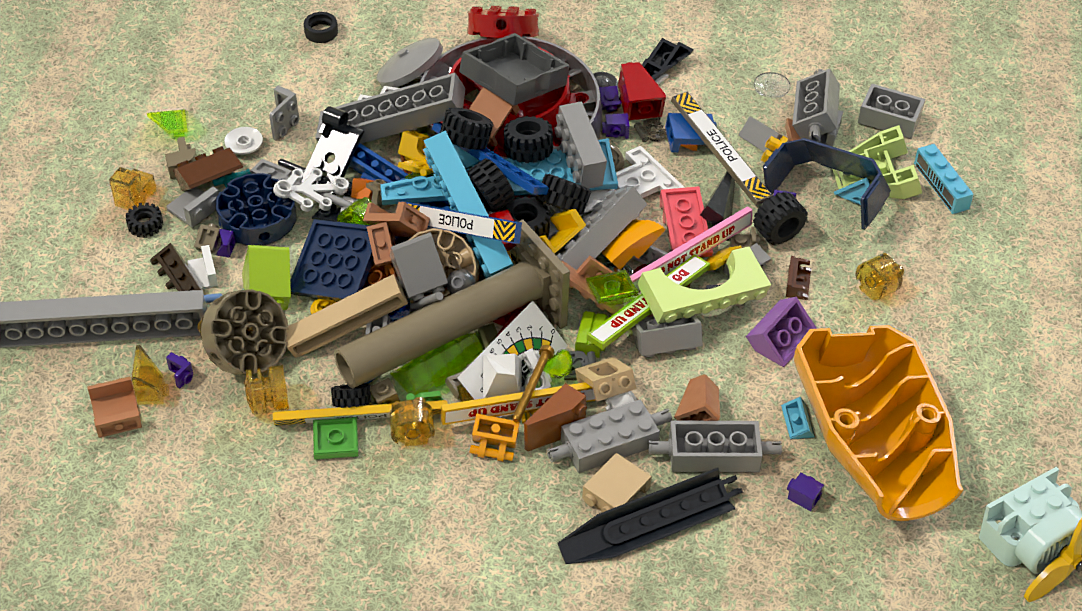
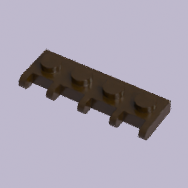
[150,243,206,295]

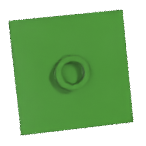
[313,417,359,460]

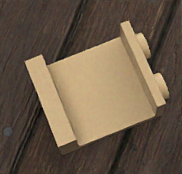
[582,453,652,512]

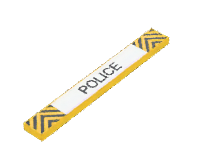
[273,400,448,426]

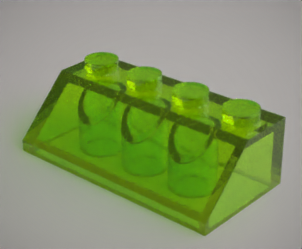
[390,333,484,395]

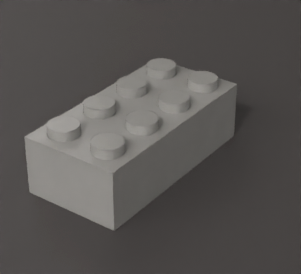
[554,102,607,189]

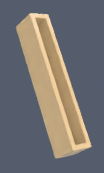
[286,274,408,358]

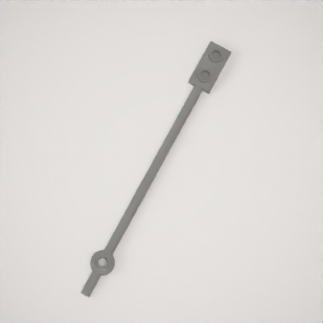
[250,159,412,239]

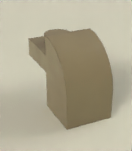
[165,137,197,179]

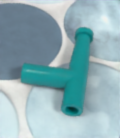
[212,169,251,188]

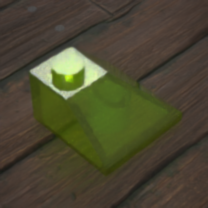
[147,109,189,137]
[586,270,638,305]

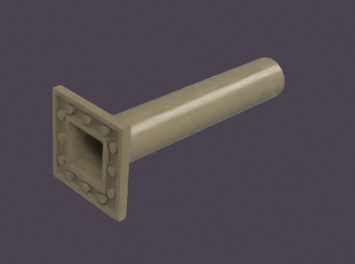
[334,220,570,388]

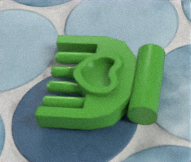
[406,391,443,403]

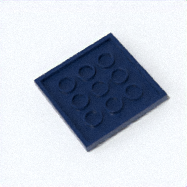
[290,219,374,301]

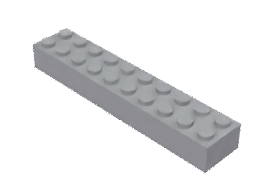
[0,290,207,348]

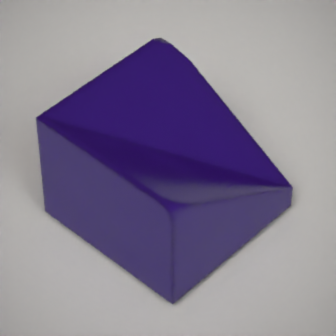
[216,229,236,258]

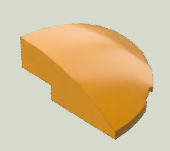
[601,219,666,270]

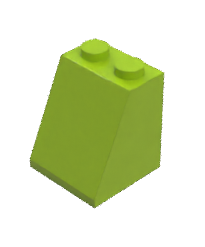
[242,245,291,310]

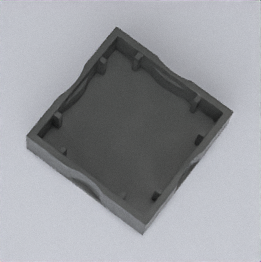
[460,33,570,106]

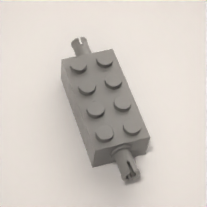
[792,68,840,143]
[547,399,672,473]
[648,421,782,472]

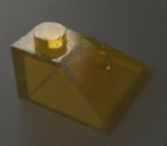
[131,345,169,405]

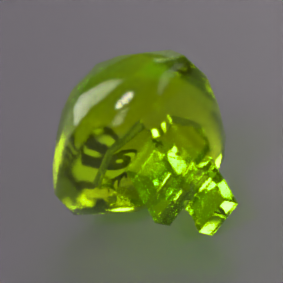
[539,349,573,379]

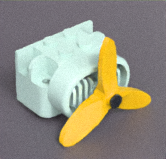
[979,467,1082,602]

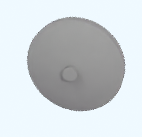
[377,38,443,87]

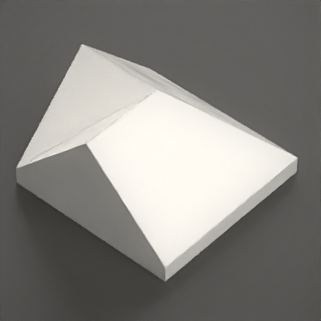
[483,354,522,398]

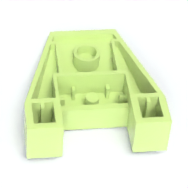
[832,125,922,199]

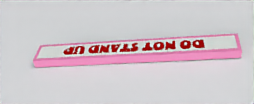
[626,206,752,297]

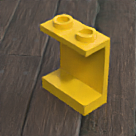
[539,209,586,254]

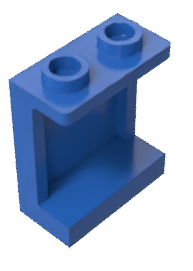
[665,113,717,153]

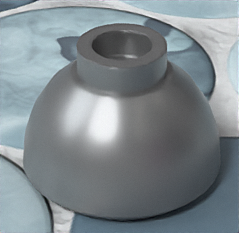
[447,269,475,295]

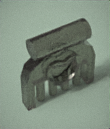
[634,117,668,142]

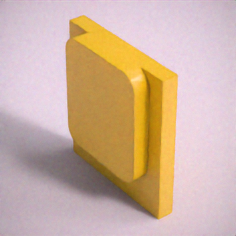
[705,245,742,271]

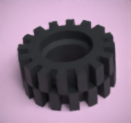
[125,202,163,238]
[331,384,371,408]

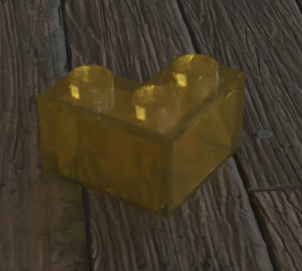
[109,167,156,210]

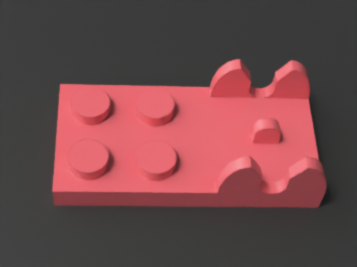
[660,186,713,258]

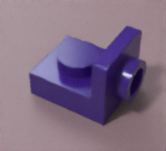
[599,86,622,112]

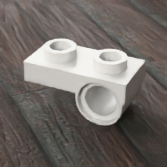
[522,348,552,390]

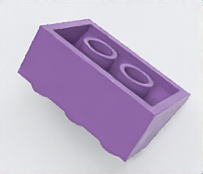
[746,297,817,367]

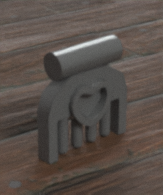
[561,351,596,380]

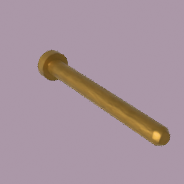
[512,345,555,422]

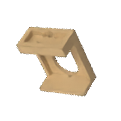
[575,357,636,401]

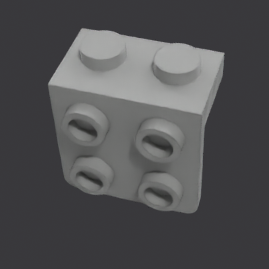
[269,85,300,141]
[167,187,219,228]

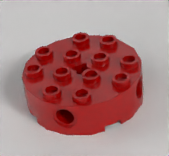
[467,6,539,38]

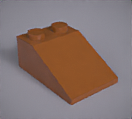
[524,383,587,451]

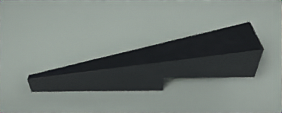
[619,38,694,100]
[700,171,735,241]

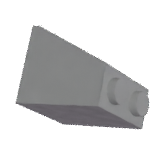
[390,232,448,302]

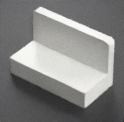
[187,245,218,289]

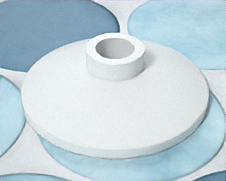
[224,127,263,155]

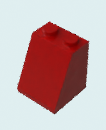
[618,62,666,121]

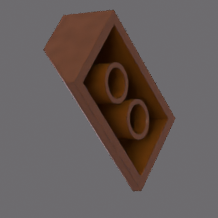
[173,146,244,191]

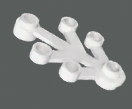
[273,168,349,212]

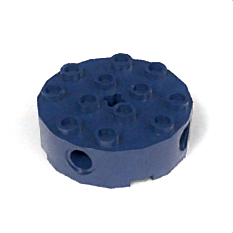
[216,173,297,246]

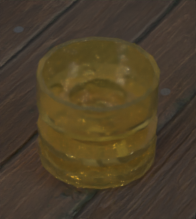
[244,365,289,415]

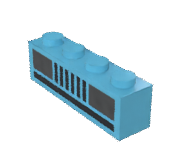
[914,144,974,214]

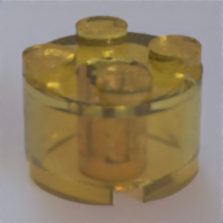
[856,253,904,300]
[389,397,435,446]

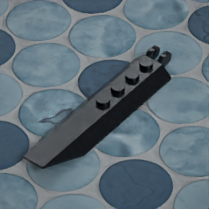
[557,468,743,564]

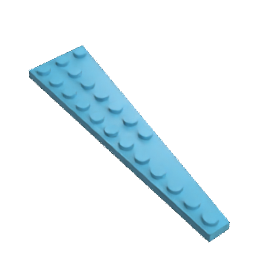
[380,138,618,205]

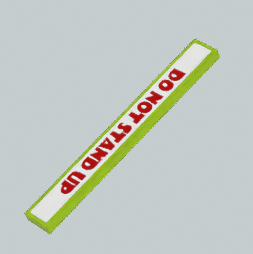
[587,254,710,350]

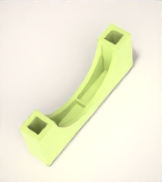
[637,247,771,324]

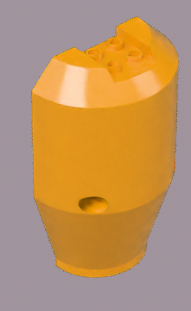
[794,325,963,521]

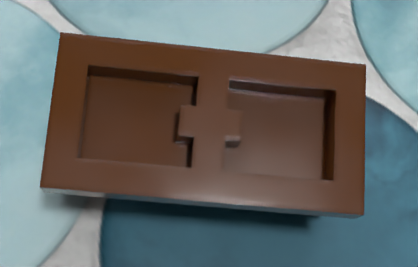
[785,256,811,300]

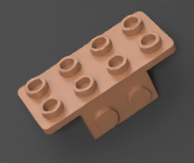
[561,255,624,316]

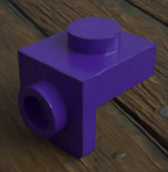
[166,352,194,389]

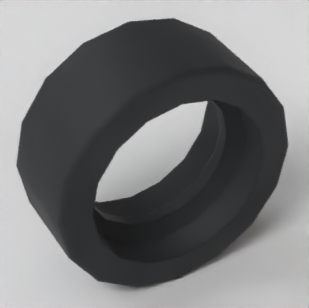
[303,12,338,43]

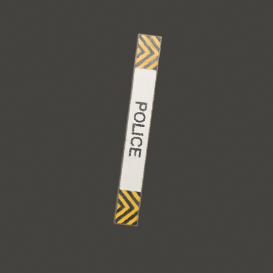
[671,91,773,206]

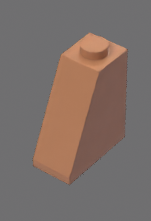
[674,374,720,421]

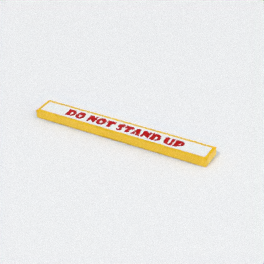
[441,382,596,425]

